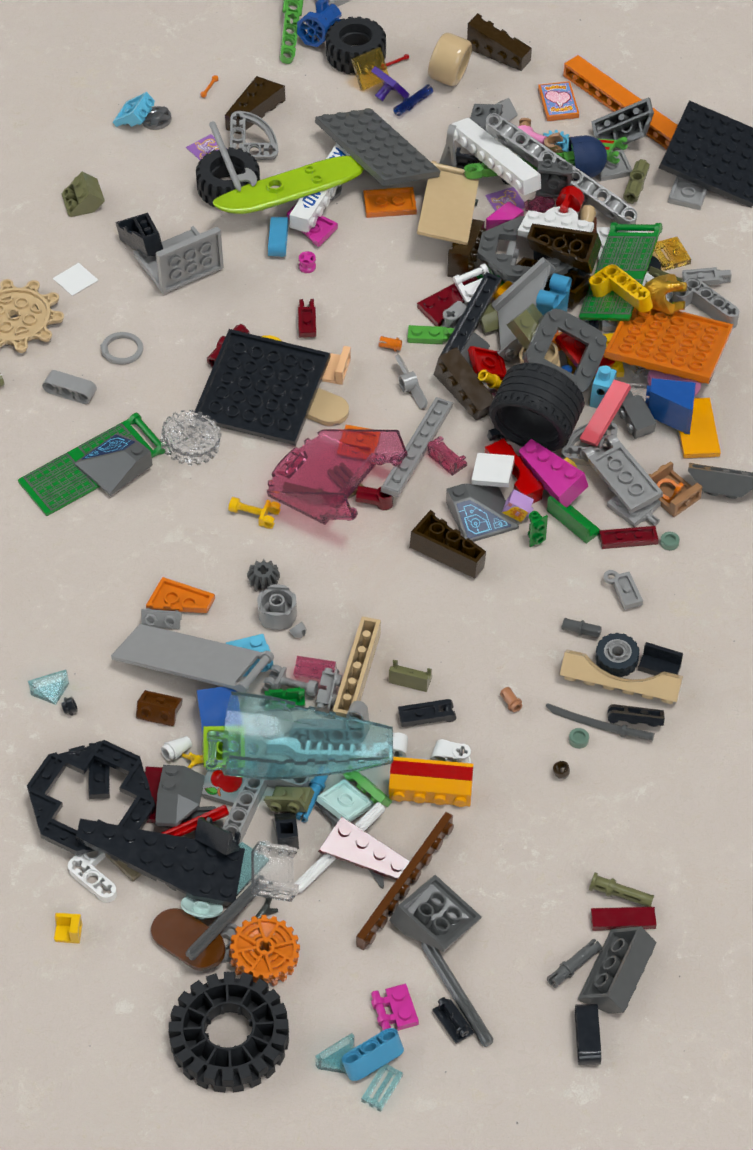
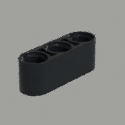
[575,1004,601,1065]

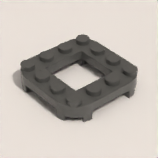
[522,309,607,392]

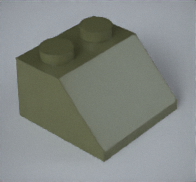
[506,303,543,350]

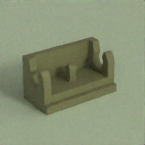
[389,659,432,692]

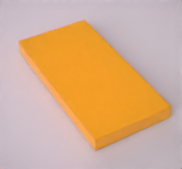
[678,398,721,459]

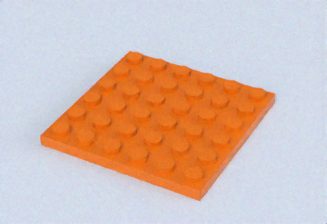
[604,308,733,384]

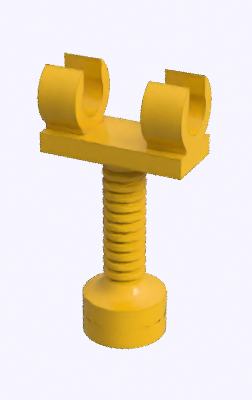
[228,497,281,529]

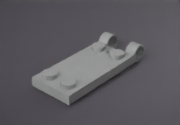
[581,434,663,514]

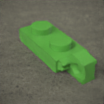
[408,325,455,344]
[342,764,392,807]

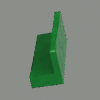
[547,496,600,544]

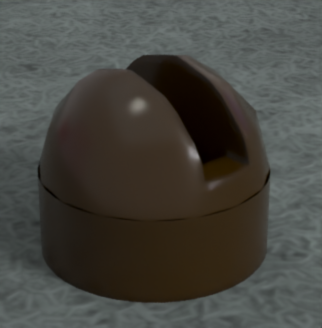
[553,761,570,779]

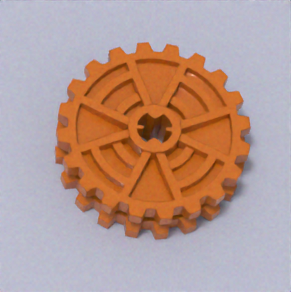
[229,915,300,986]

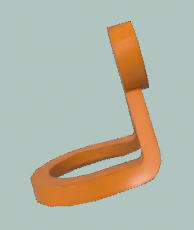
[657,478,684,503]

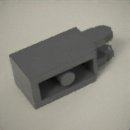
[618,391,656,439]

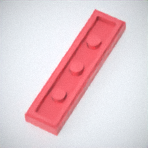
[580,380,631,447]

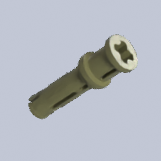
[589,872,654,907]

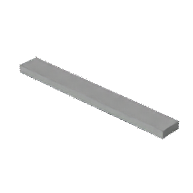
[381,397,453,497]

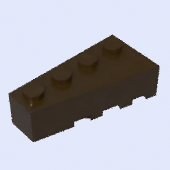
[467,13,532,71]
[225,76,286,135]
[447,219,487,278]
[516,257,591,310]

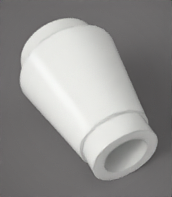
[161,736,192,761]

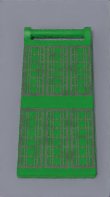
[579,222,663,321]
[18,412,168,516]

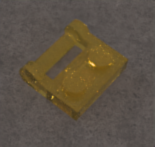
[654,237,691,271]

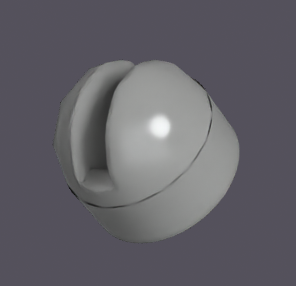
[289,622,307,638]

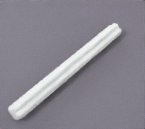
[293,802,385,893]

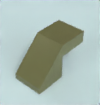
[480,303,499,334]

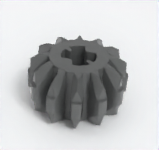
[247,559,280,591]

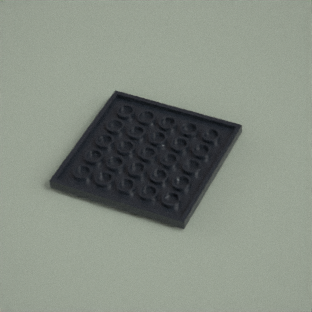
[659,100,753,208]
[192,329,331,446]

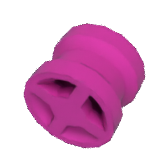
[299,251,316,273]

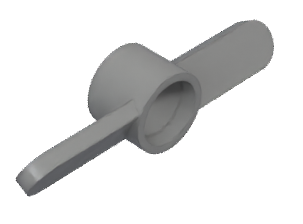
[395,354,428,409]

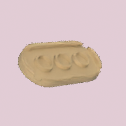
[307,388,349,426]

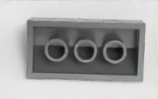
[578,926,657,1014]

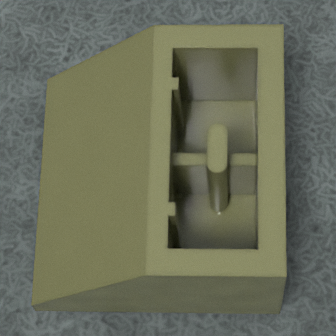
[61,171,105,217]

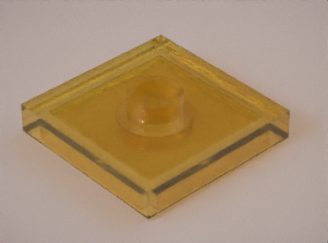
[351,48,389,90]

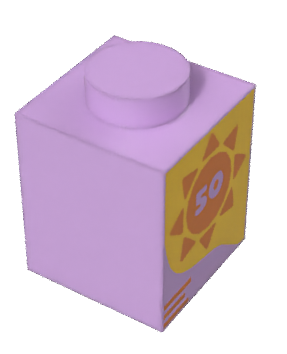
[502,489,534,523]

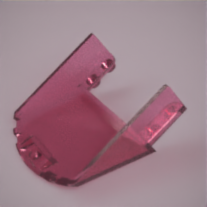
[267,429,408,525]

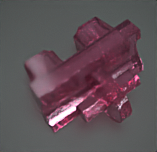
[524,196,555,213]

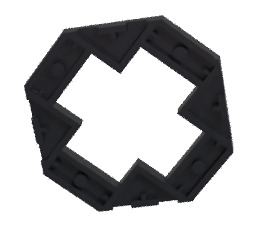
[27,740,155,855]

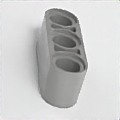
[42,370,97,404]

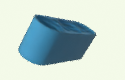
[268,217,288,257]
[342,1028,404,1081]

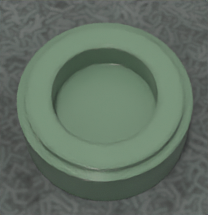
[660,532,680,551]
[569,728,589,749]

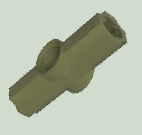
[623,159,650,204]

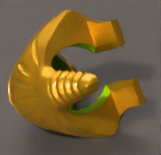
[644,274,687,315]

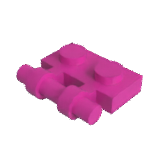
[371,983,419,1031]

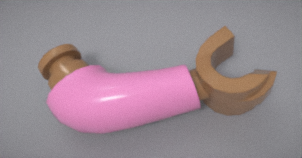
[518,118,563,153]

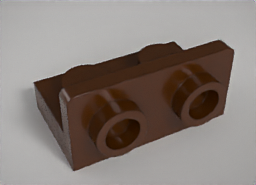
[136,690,183,726]

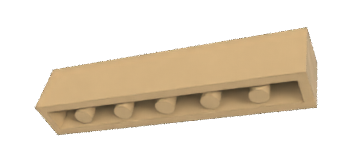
[333,616,381,718]

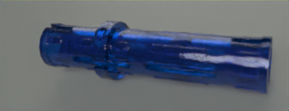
[393,84,433,116]

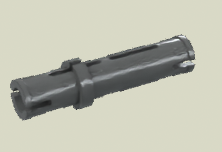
[547,939,602,988]

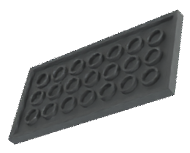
[315,108,441,186]

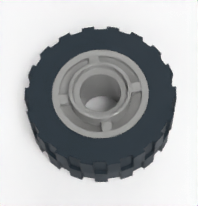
[595,633,640,677]

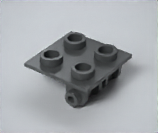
[470,104,503,138]

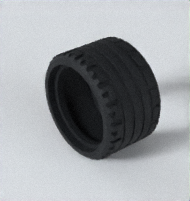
[489,363,585,452]

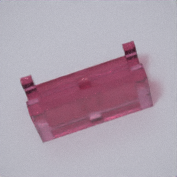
[428,436,467,476]
[293,656,337,679]

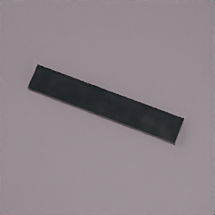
[440,272,502,355]

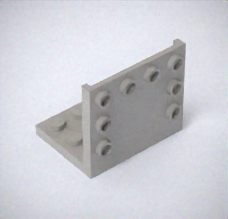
[133,226,224,294]

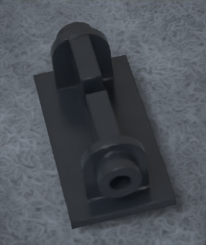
[432,997,474,1044]

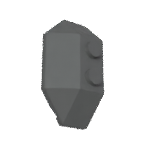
[591,97,654,148]
[688,463,753,499]
[155,765,205,827]

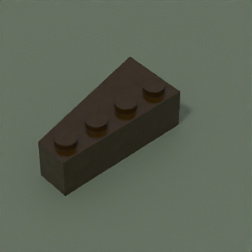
[527,223,602,274]
[433,347,494,420]
[409,510,486,579]

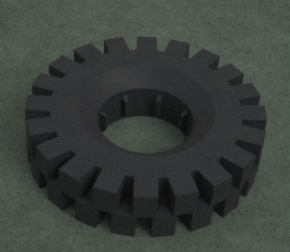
[169,972,289,1093]

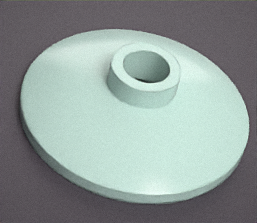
[181,897,223,920]

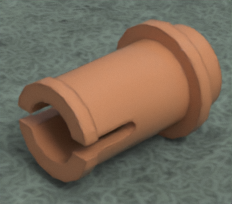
[500,687,522,712]

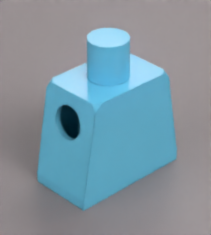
[590,366,617,408]

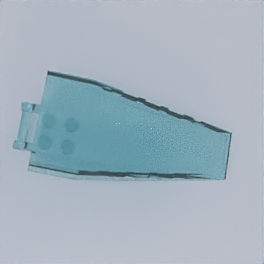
[206,691,393,780]

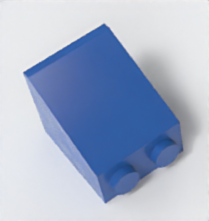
[645,378,696,434]
[197,687,243,735]

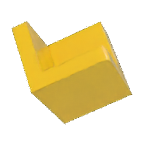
[54,913,83,944]

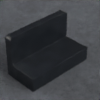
[638,642,683,676]

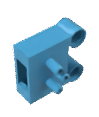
[536,273,572,334]

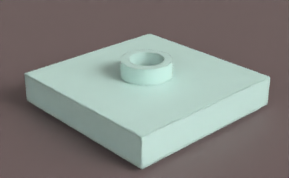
[316,779,374,822]

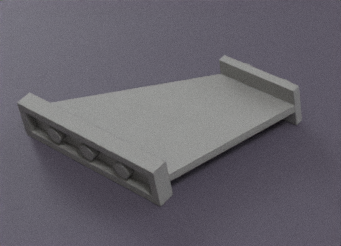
[491,257,556,362]

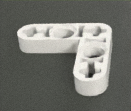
[68,850,117,903]

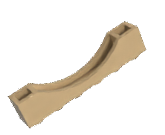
[560,649,683,704]

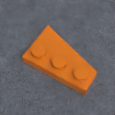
[146,577,215,613]

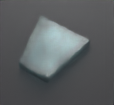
[28,670,69,705]
[315,1033,355,1074]

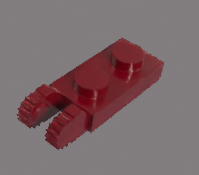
[298,299,316,338]

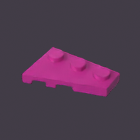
[287,203,338,247]

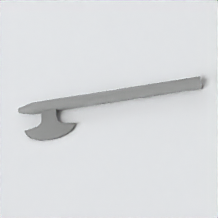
[209,121,257,191]

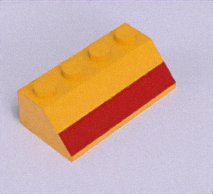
[389,756,474,807]

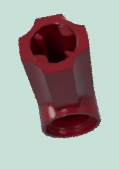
[356,486,393,510]

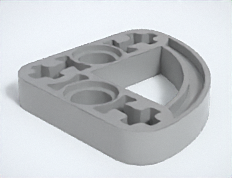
[230,111,278,160]
[561,422,618,466]

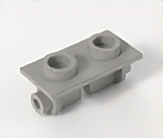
[141,608,182,629]
[316,668,342,710]

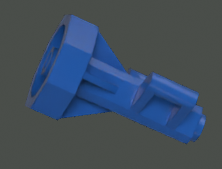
[297,0,342,47]

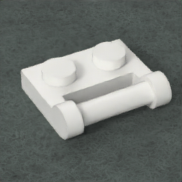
[453,263,489,305]

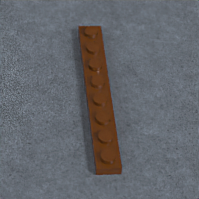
[356,812,454,950]

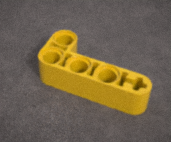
[589,264,653,313]

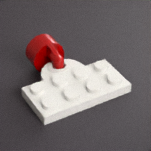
[518,186,594,237]

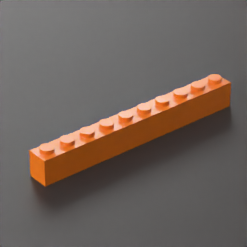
[563,55,678,149]

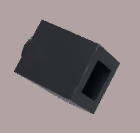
[274,812,299,852]

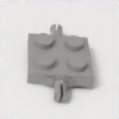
[607,487,661,527]

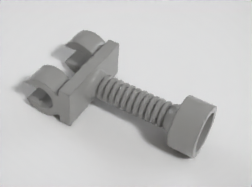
[263,665,319,697]

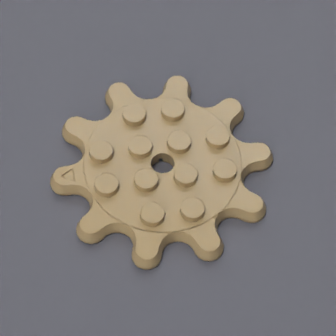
[0,279,64,353]

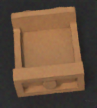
[649,461,703,517]

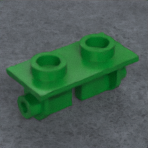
[528,511,548,547]
[265,687,305,709]

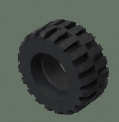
[325,16,386,75]
[196,147,260,207]

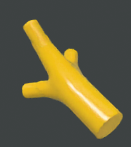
[181,752,203,768]

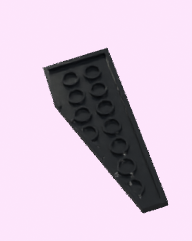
[76,818,245,906]

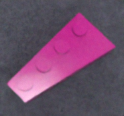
[519,439,589,508]

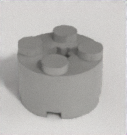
[257,584,297,629]

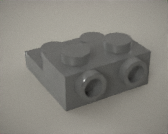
[536,159,573,198]

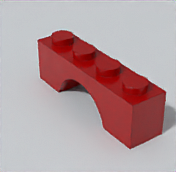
[484,438,544,504]

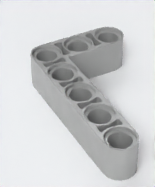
[222,758,309,846]

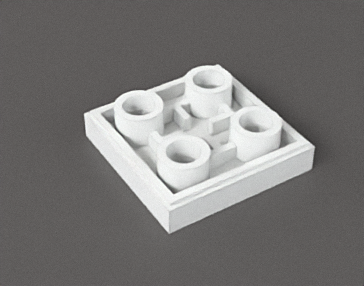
[471,453,515,488]

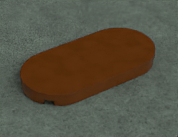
[151,908,226,971]

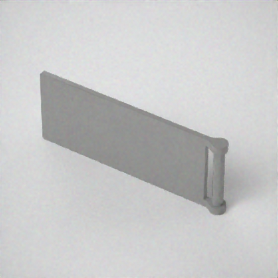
[111,624,274,694]

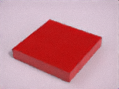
[468,346,507,380]

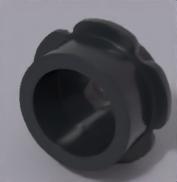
[61,697,78,716]

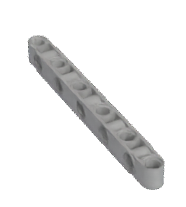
[486,113,637,224]

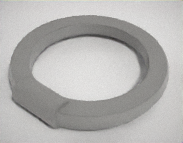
[100,332,143,365]

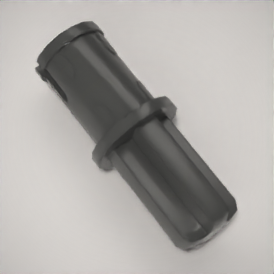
[562,618,602,637]

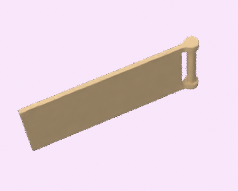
[417,160,479,245]

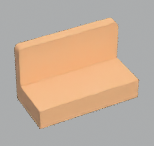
[322,346,351,385]

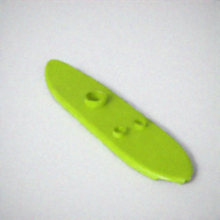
[213,156,364,214]

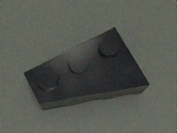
[115,212,163,257]

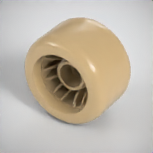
[428,33,472,86]

